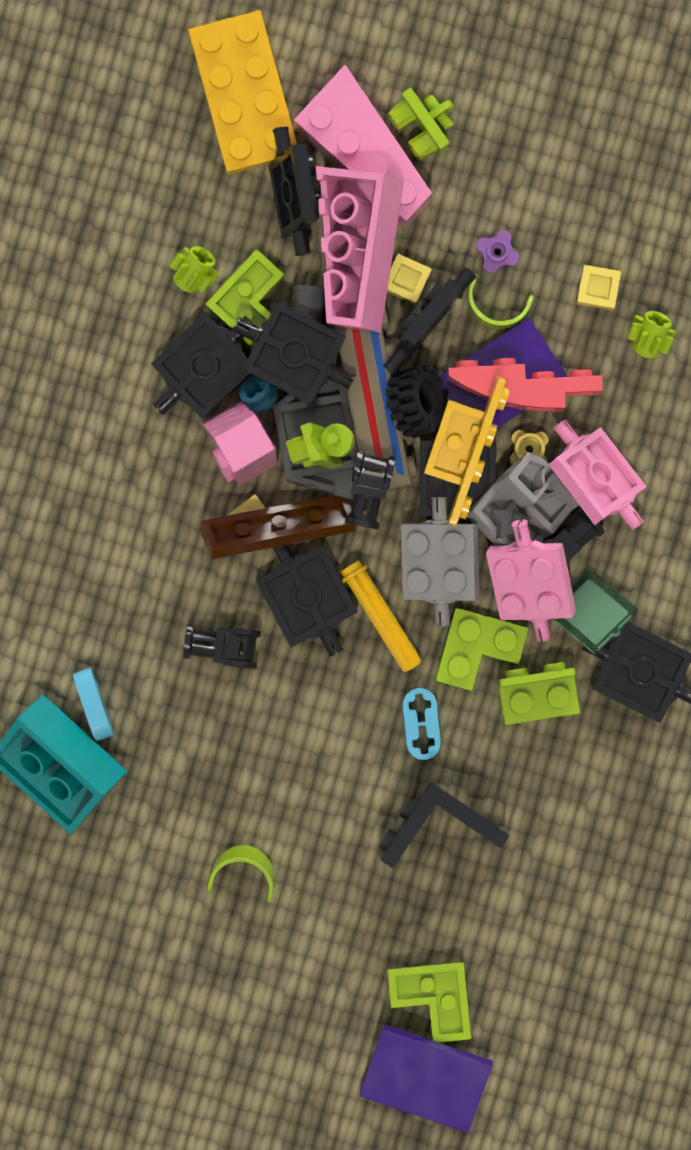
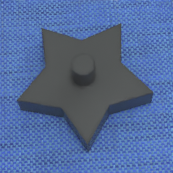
[489,499,532,542]

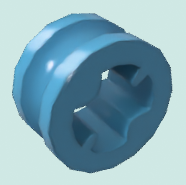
[239,377,278,414]

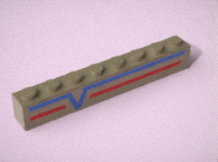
[315,194,417,492]

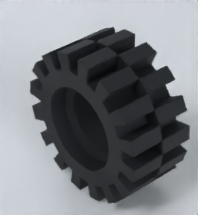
[386,365,449,438]

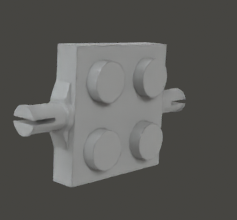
[401,496,480,627]

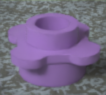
[476,230,519,273]

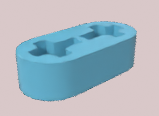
[73,667,114,742]
[402,688,441,760]

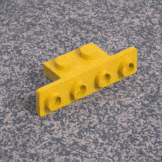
[424,376,510,526]

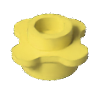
[510,430,549,465]

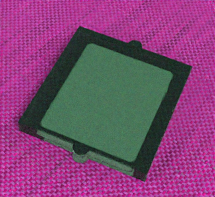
[554,569,638,655]

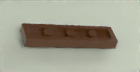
[200,495,357,560]

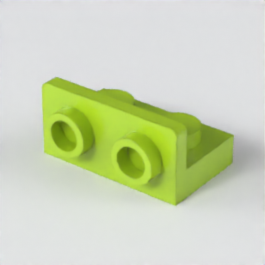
[497,662,580,725]

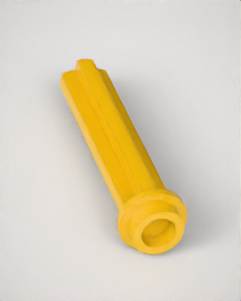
[340,560,421,672]

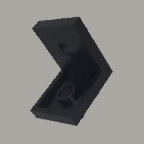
[377,782,510,869]

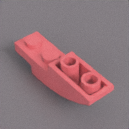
[447,358,603,412]

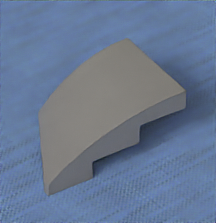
[467,452,580,546]

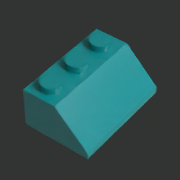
[0,695,128,835]

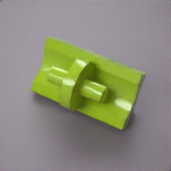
[388,88,455,161]
[286,422,355,469]

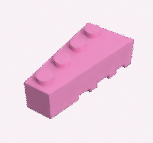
[294,65,432,229]
[316,166,404,333]
[202,400,278,487]

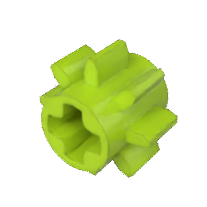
[169,246,219,293]
[627,311,676,358]

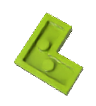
[205,249,285,348]
[435,608,529,691]
[387,961,471,1042]

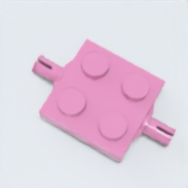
[548,419,646,531]
[486,519,576,642]

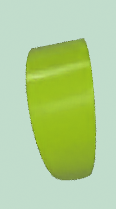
[467,273,534,330]
[207,845,275,903]

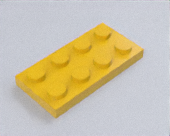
[188,10,297,175]

